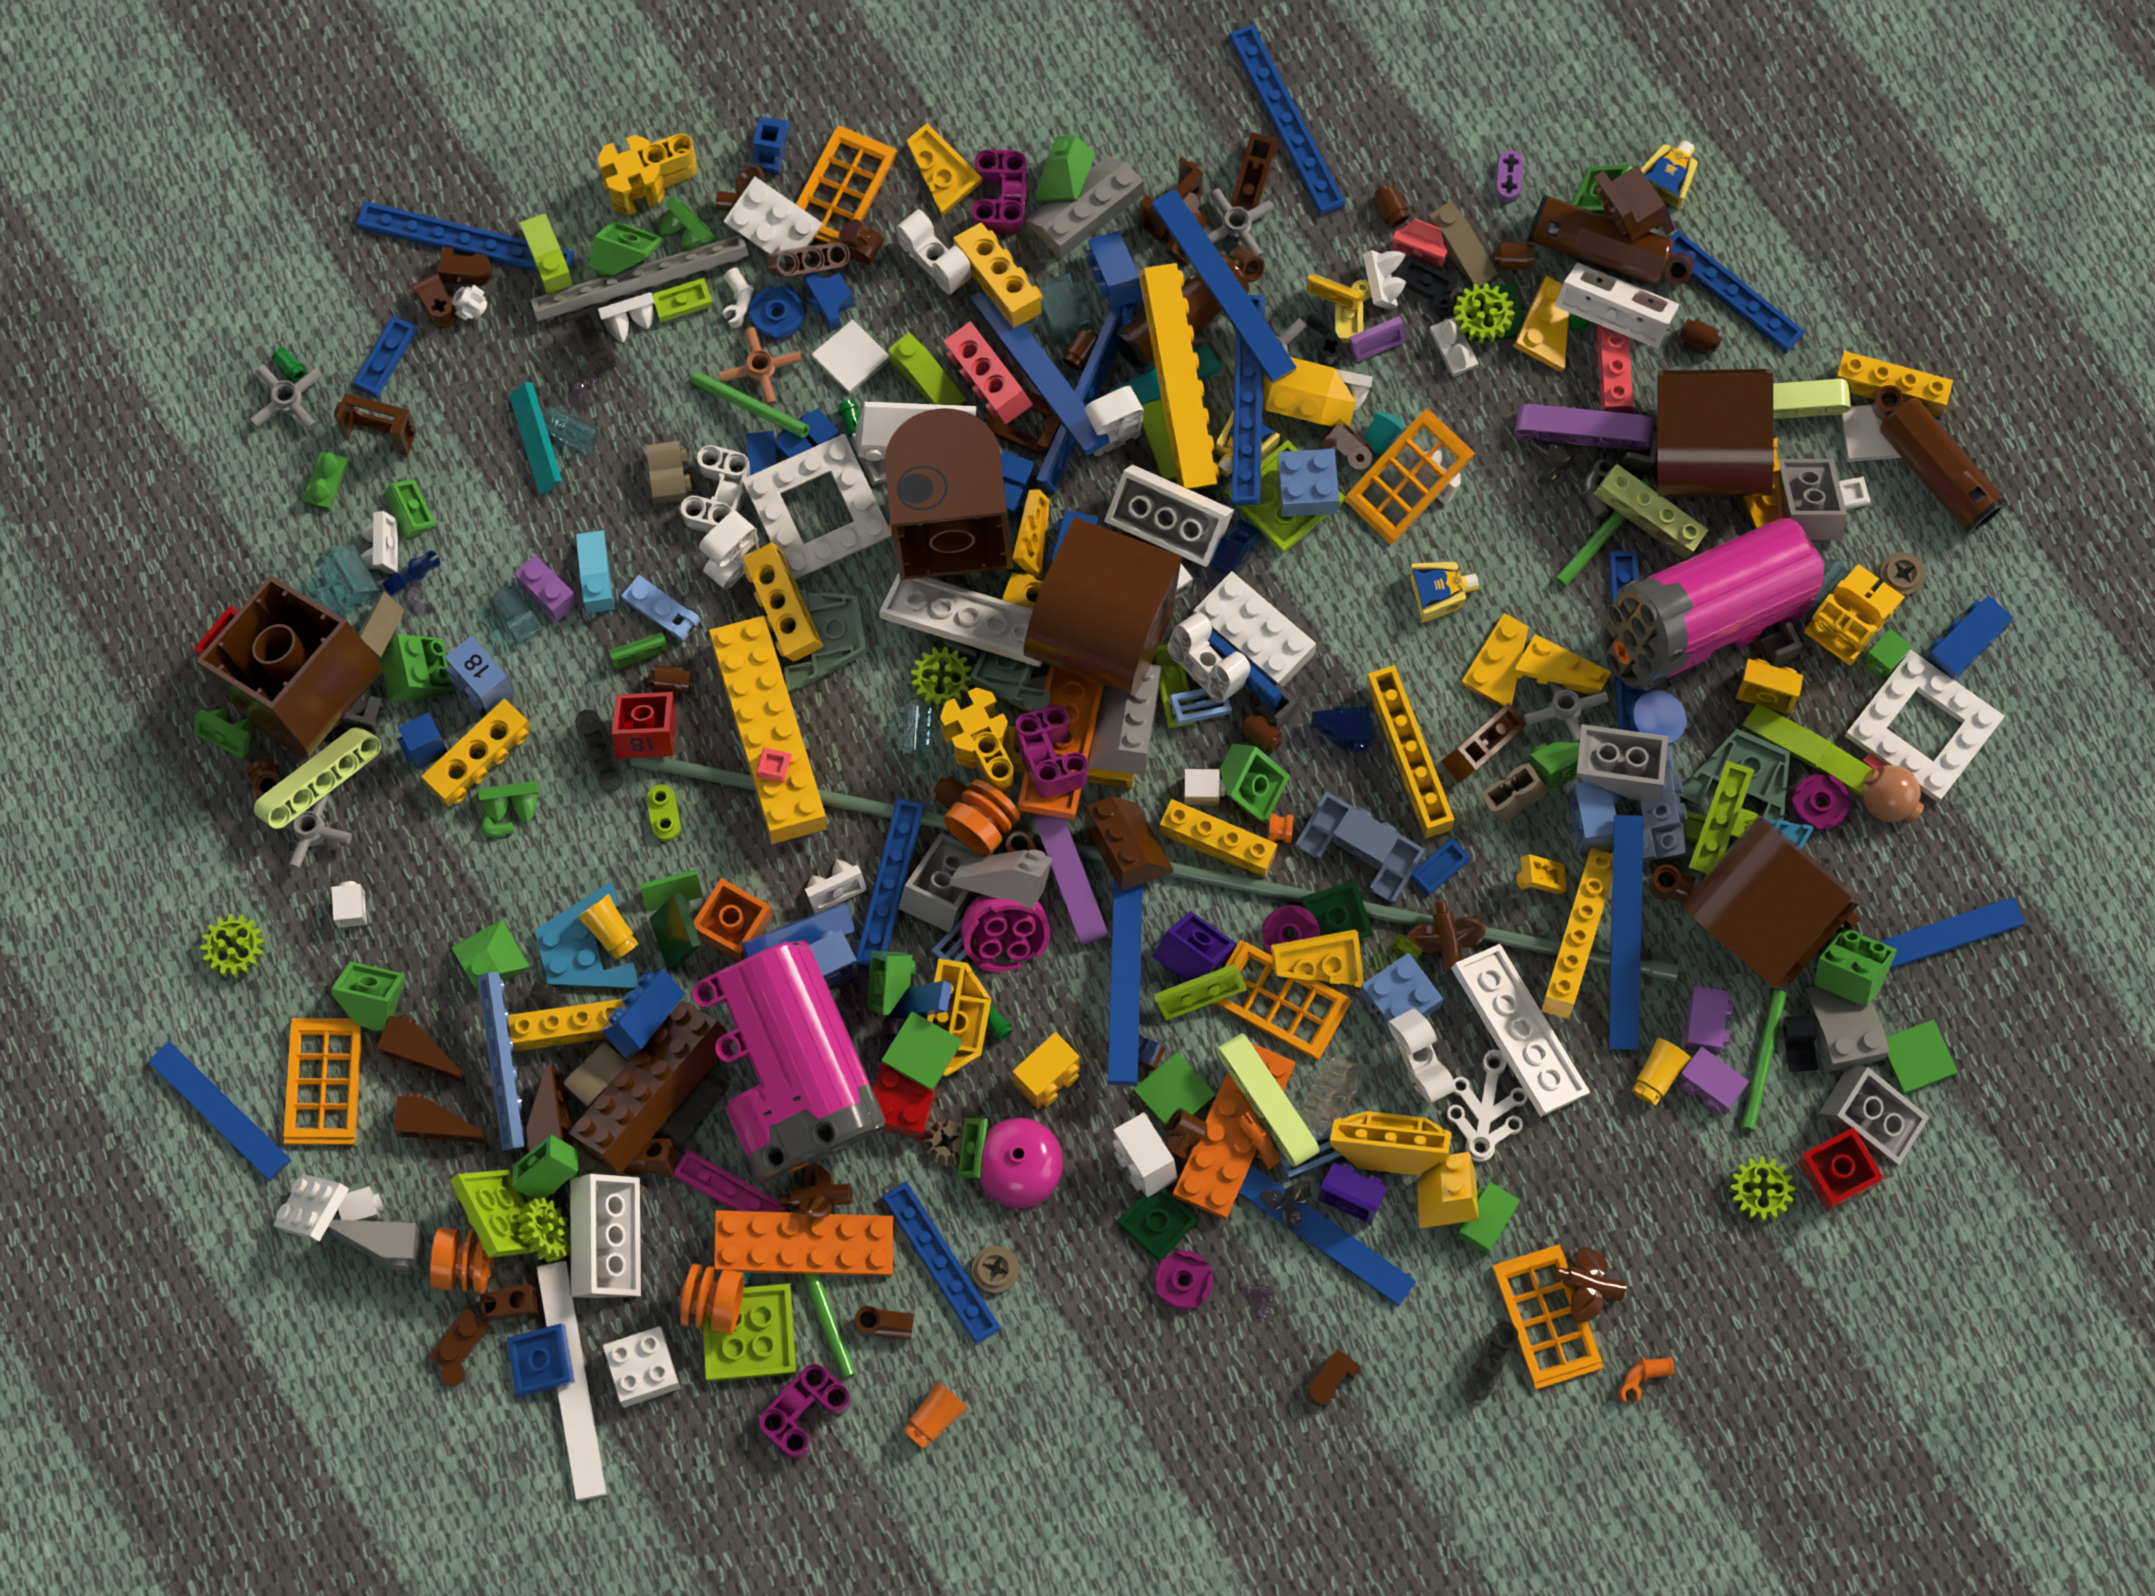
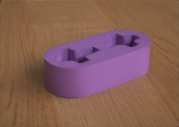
[1496,150,1523,203]

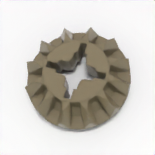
[1880,552,1926,596]
[923,1119,964,1167]
[972,1246,1019,1293]

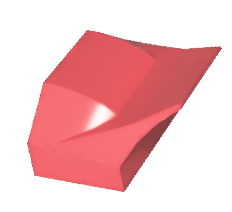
[1391,219,1447,269]

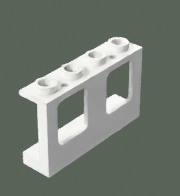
[1555,262,1680,349]

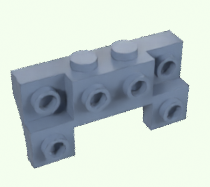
[1640,744,1689,862]
[1295,791,1426,905]

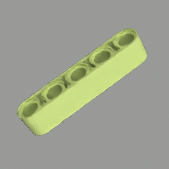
[1773,379,1851,419]
[254,726,381,829]
[1216,1033,1320,1167]

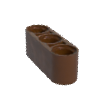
[766,242,850,276]

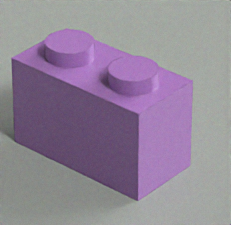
[514,555,577,622]
[1684,986,1733,1054]
[1678,1046,1749,1115]

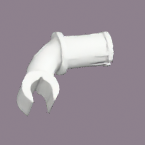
[723,268,754,328]

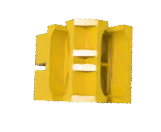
[597,134,698,216]
[1804,564,1905,666]
[940,687,1014,797]

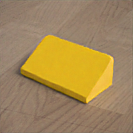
[1306,274,1364,311]

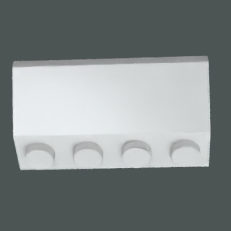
[856,402,976,461]
[570,1174,641,1298]

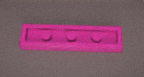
[673,1149,789,1213]

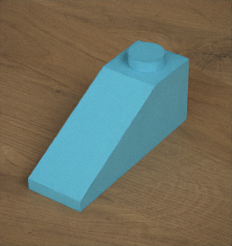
[576,530,615,614]

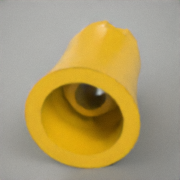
[576,894,639,960]
[1631,1038,1691,1106]

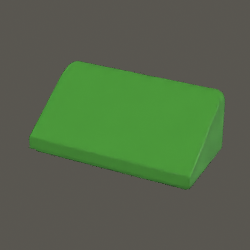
[384,479,437,540]
[609,632,668,669]
[640,870,703,911]
[958,1118,988,1179]

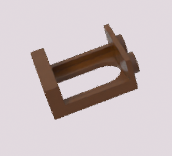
[1139,157,1203,242]
[984,387,1061,457]
[334,393,417,456]

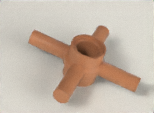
[719,327,802,406]

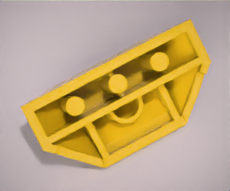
[1263,357,1356,427]
[927,958,991,1077]
[1330,1111,1452,1175]

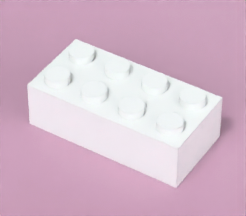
[1104,465,1234,567]
[1193,571,1316,687]

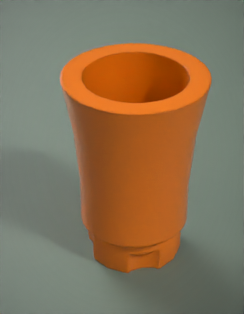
[903,1380,969,1449]

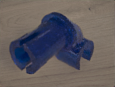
[382,550,440,596]

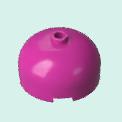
[961,894,1050,973]
[977,1118,1063,1208]

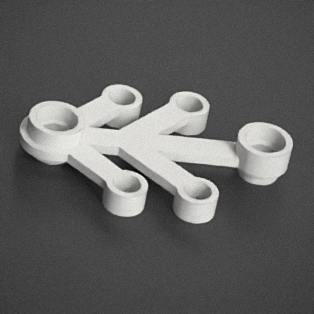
[1447,1050,1528,1162]

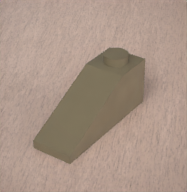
[1428,201,1498,286]

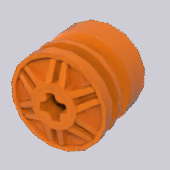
[943,779,1020,856]
[430,1227,494,1294]
[680,1264,744,1335]

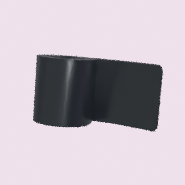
[1307,313,1343,367]
[1783,1015,1819,1072]

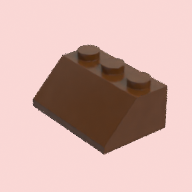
[1084,796,1173,891]

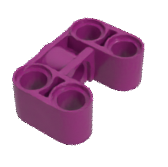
[972,149,1027,234]
[1015,705,1088,798]
[759,1364,851,1460]

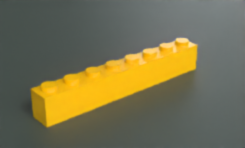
[1138,263,1219,490]

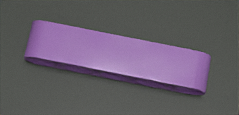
[1514,404,1655,451]
[1032,813,1109,945]

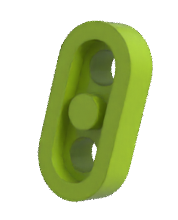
[647,784,681,842]

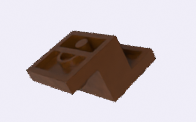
[1594,165,1675,242]

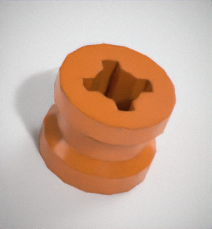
[1268,813,1293,843]

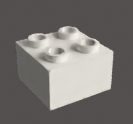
[1112,1112,1177,1197]
[603,1326,681,1408]

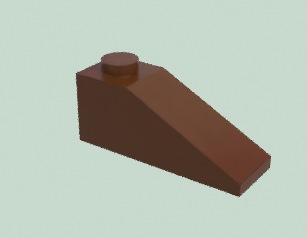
[1230,132,1281,212]
[1441,703,1526,783]
[377,1015,464,1082]
[525,1065,574,1153]
[393,1093,486,1144]

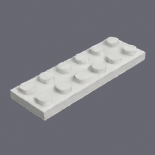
[880,572,1042,667]
[1451,944,1590,1117]

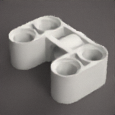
[896,209,971,295]
[1084,386,1144,456]
[681,445,750,533]
[699,511,760,590]
[1167,612,1250,703]
[1388,1008,1457,1104]

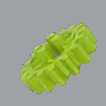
[1453,283,1515,343]
[911,647,972,709]
[200,914,266,978]
[1729,1156,1795,1222]
[517,1197,571,1262]

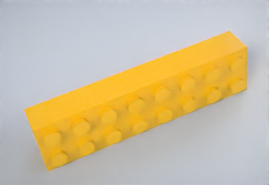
[709,616,827,845]

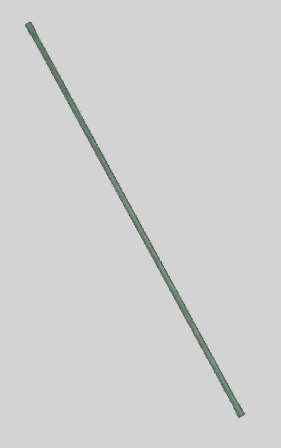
[631,757,1679,982]

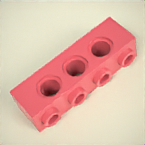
[944,321,1033,424]
[1596,324,1633,414]

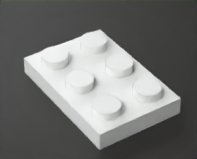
[723,177,823,266]
[273,1174,349,1241]

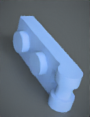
[621,575,701,642]

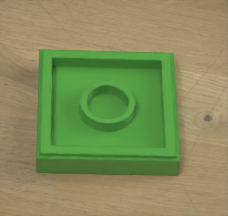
[881,1012,963,1092]
[1886,1019,1958,1095]
[1133,1052,1216,1127]

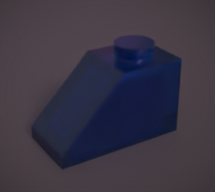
[1209,519,1264,576]
[1310,706,1373,753]

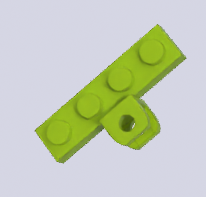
[1689,760,1759,875]

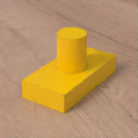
[1517,854,1567,894]

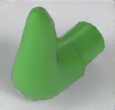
[481,810,514,838]

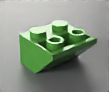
[380,634,454,702]
[1814,928,1897,1007]

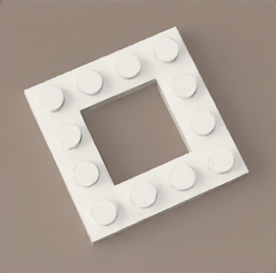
[742,433,892,580]
[1845,650,2005,803]

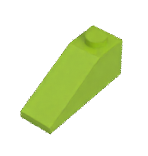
[519,214,573,295]
[888,332,966,406]

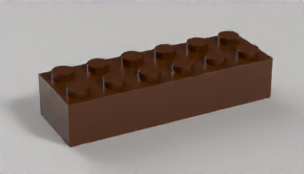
[568,1000,733,1174]

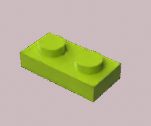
[652,278,713,323]

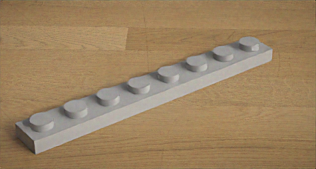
[530,234,749,321]

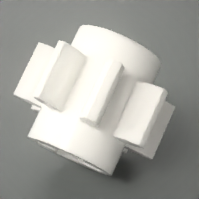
[452,285,487,321]

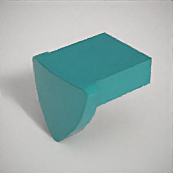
[1363,412,1404,456]

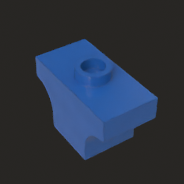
[752,117,791,175]
[804,272,854,332]

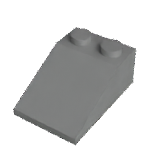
[1778,459,1847,540]
[1576,724,1668,803]
[898,832,990,933]
[949,850,1052,909]
[1805,986,1890,1072]
[1819,1065,1929,1166]
[328,1219,424,1275]

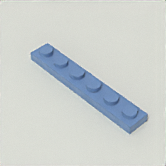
[477,972,526,1151]

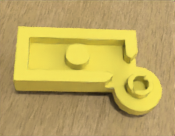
[1335,280,1372,343]

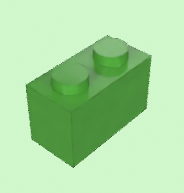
[512,1135,579,1200]
[1456,1182,1520,1255]

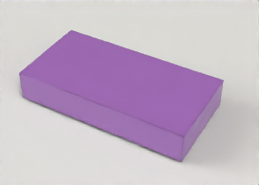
[1349,316,1406,362]

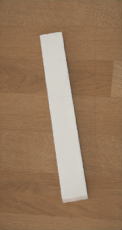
[537,1261,607,1501]

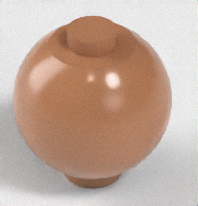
[1862,765,1924,823]

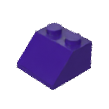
[1152,911,1237,982]
[1318,1163,1388,1225]

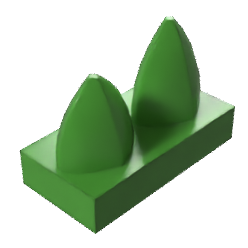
[659,196,717,251]
[302,451,349,511]
[194,708,255,759]
[478,781,539,823]

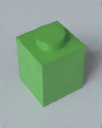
[1864,628,1912,679]

